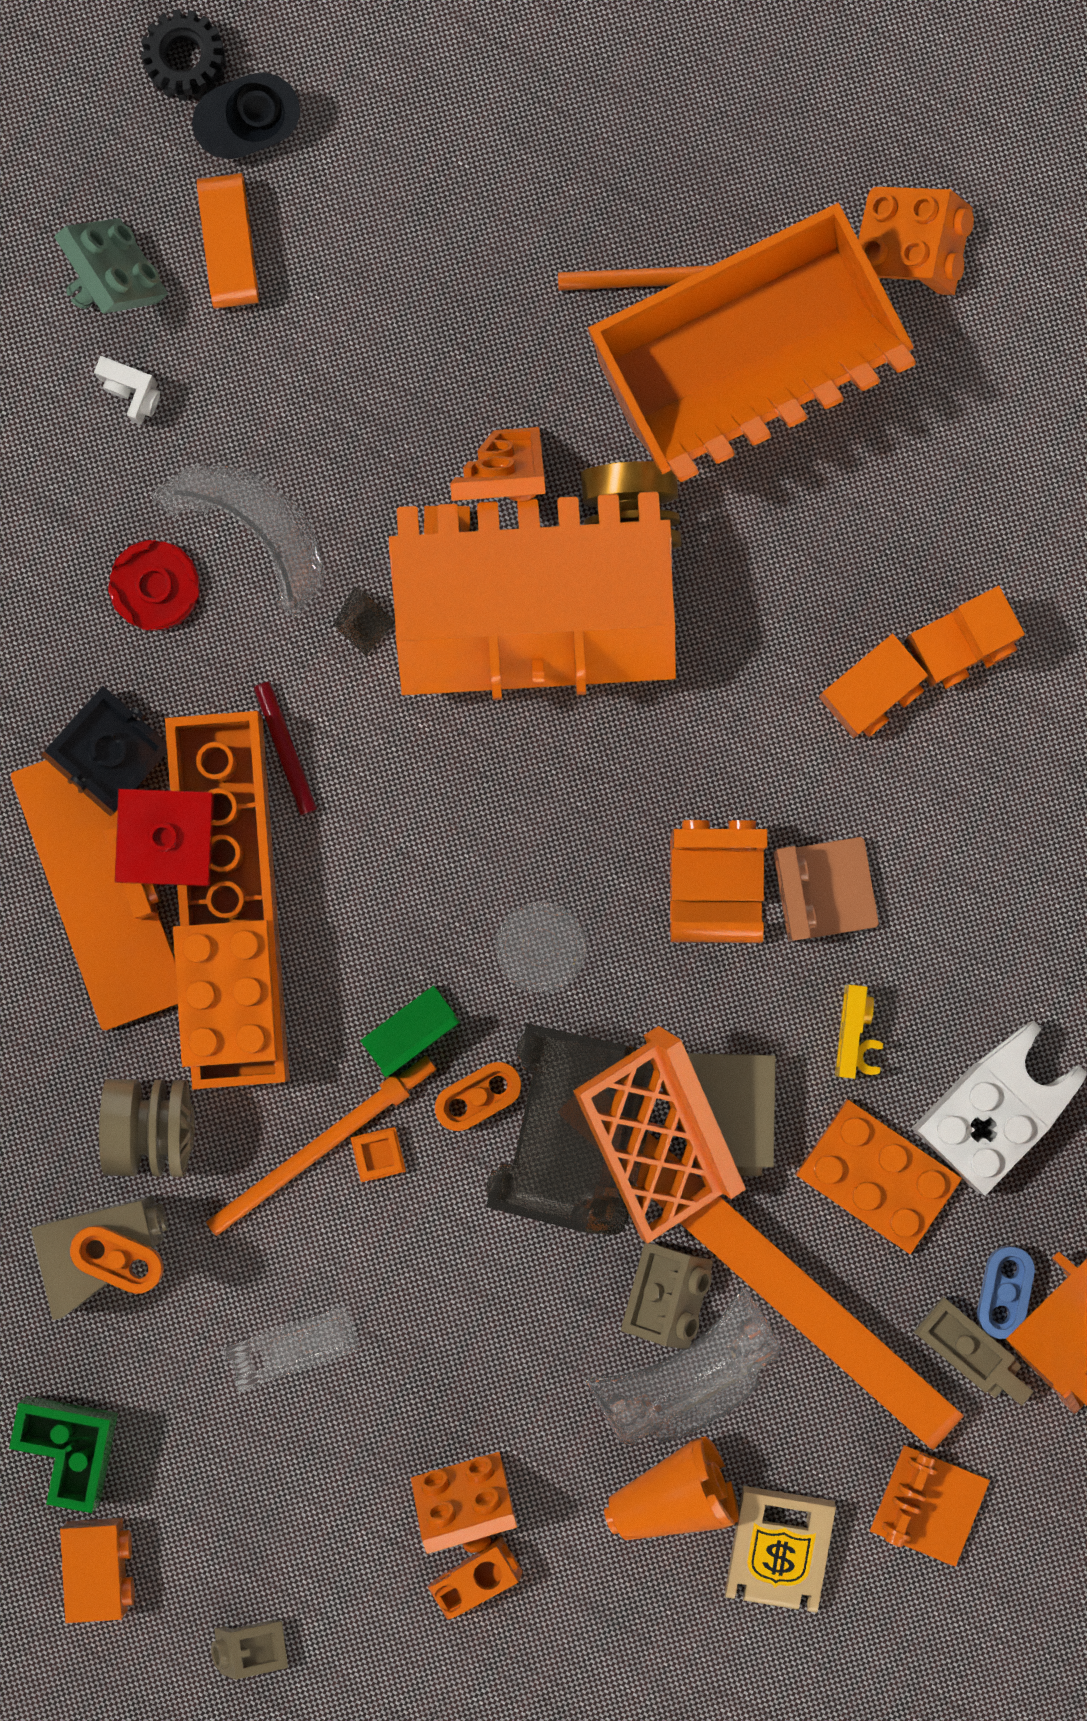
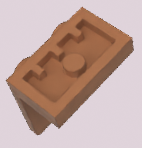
[773,837,879,942]

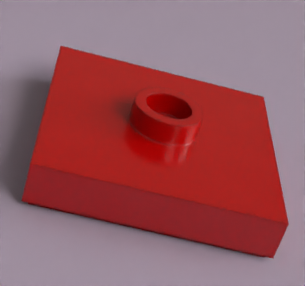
[115,789,214,886]

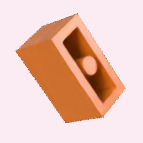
[819,633,928,739]
[60,1518,135,1623]

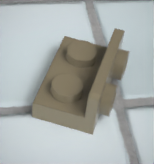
[620,1242,713,1349]

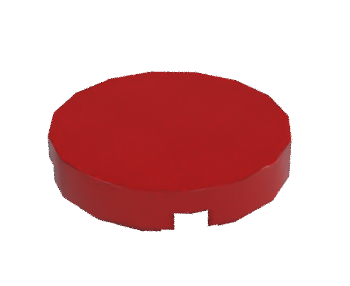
[108,540,200,631]

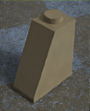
[687,1053,776,1176]

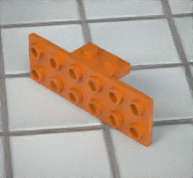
[11,760,178,1030]

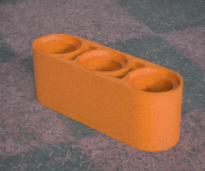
[197,173,259,309]

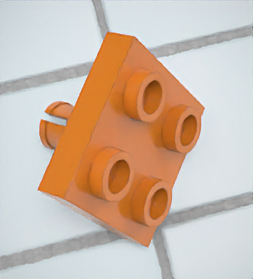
[411,1452,517,1554]

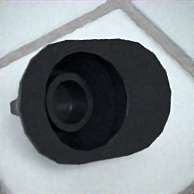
[192,72,301,159]

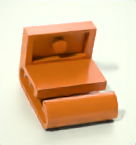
[670,820,767,943]

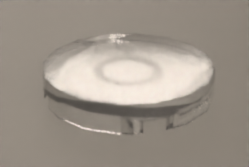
[495,902,587,993]

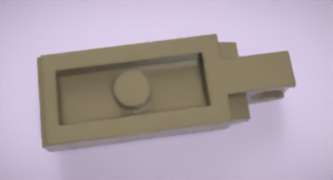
[913,1296,1034,1406]

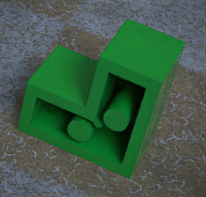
[9,1395,118,1513]

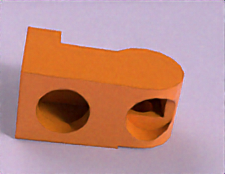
[427,1536,523,1620]

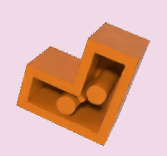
[905,585,1025,689]

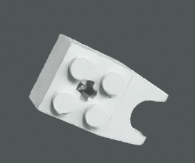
[911,1021,1087,1196]

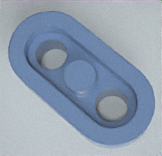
[977,1245,1035,1339]

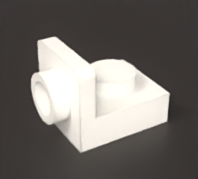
[94,356,160,425]

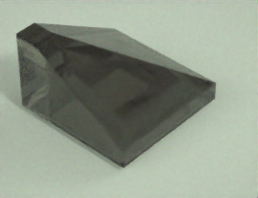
[333,587,395,656]

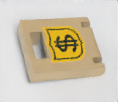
[725,1486,836,1613]

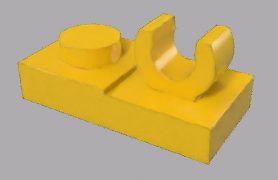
[835,985,883,1079]

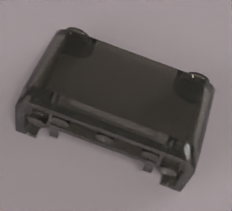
[486,1023,654,1235]

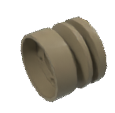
[99,1079,195,1177]

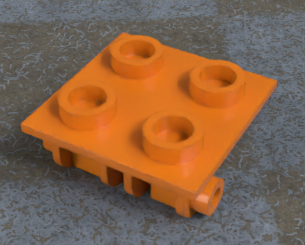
[869,1445,990,1567]

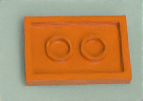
[173,920,277,1067]
[795,1099,962,1254]

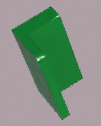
[360,985,461,1078]

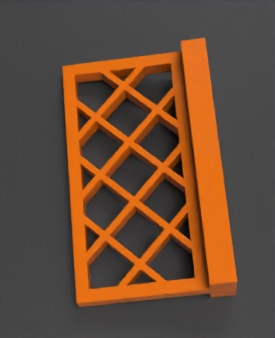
[573,1026,746,1244]

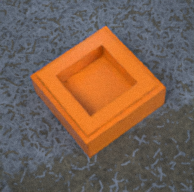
[350,1126,406,1182]

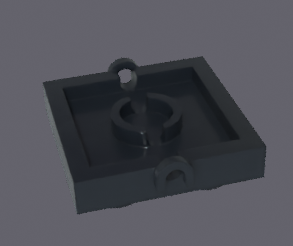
[41,686,167,816]

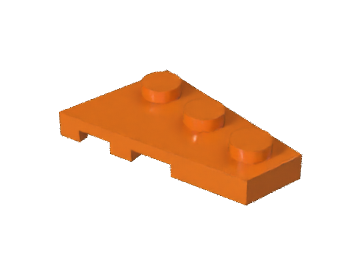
[450,427,546,501]

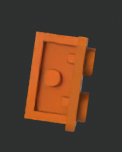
[858,187,974,295]

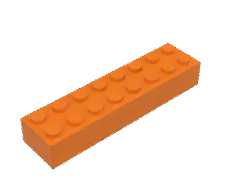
[165,711,290,1090]

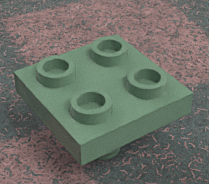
[54,218,168,314]

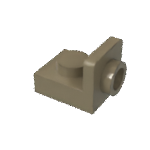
[211,1619,288,1680]

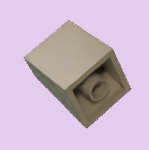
[31,1195,168,1320]

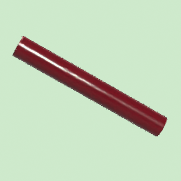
[253,681,318,816]

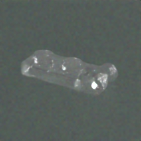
[222,1305,360,1392]

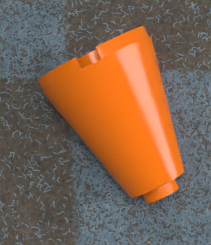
[604,1436,739,1540]

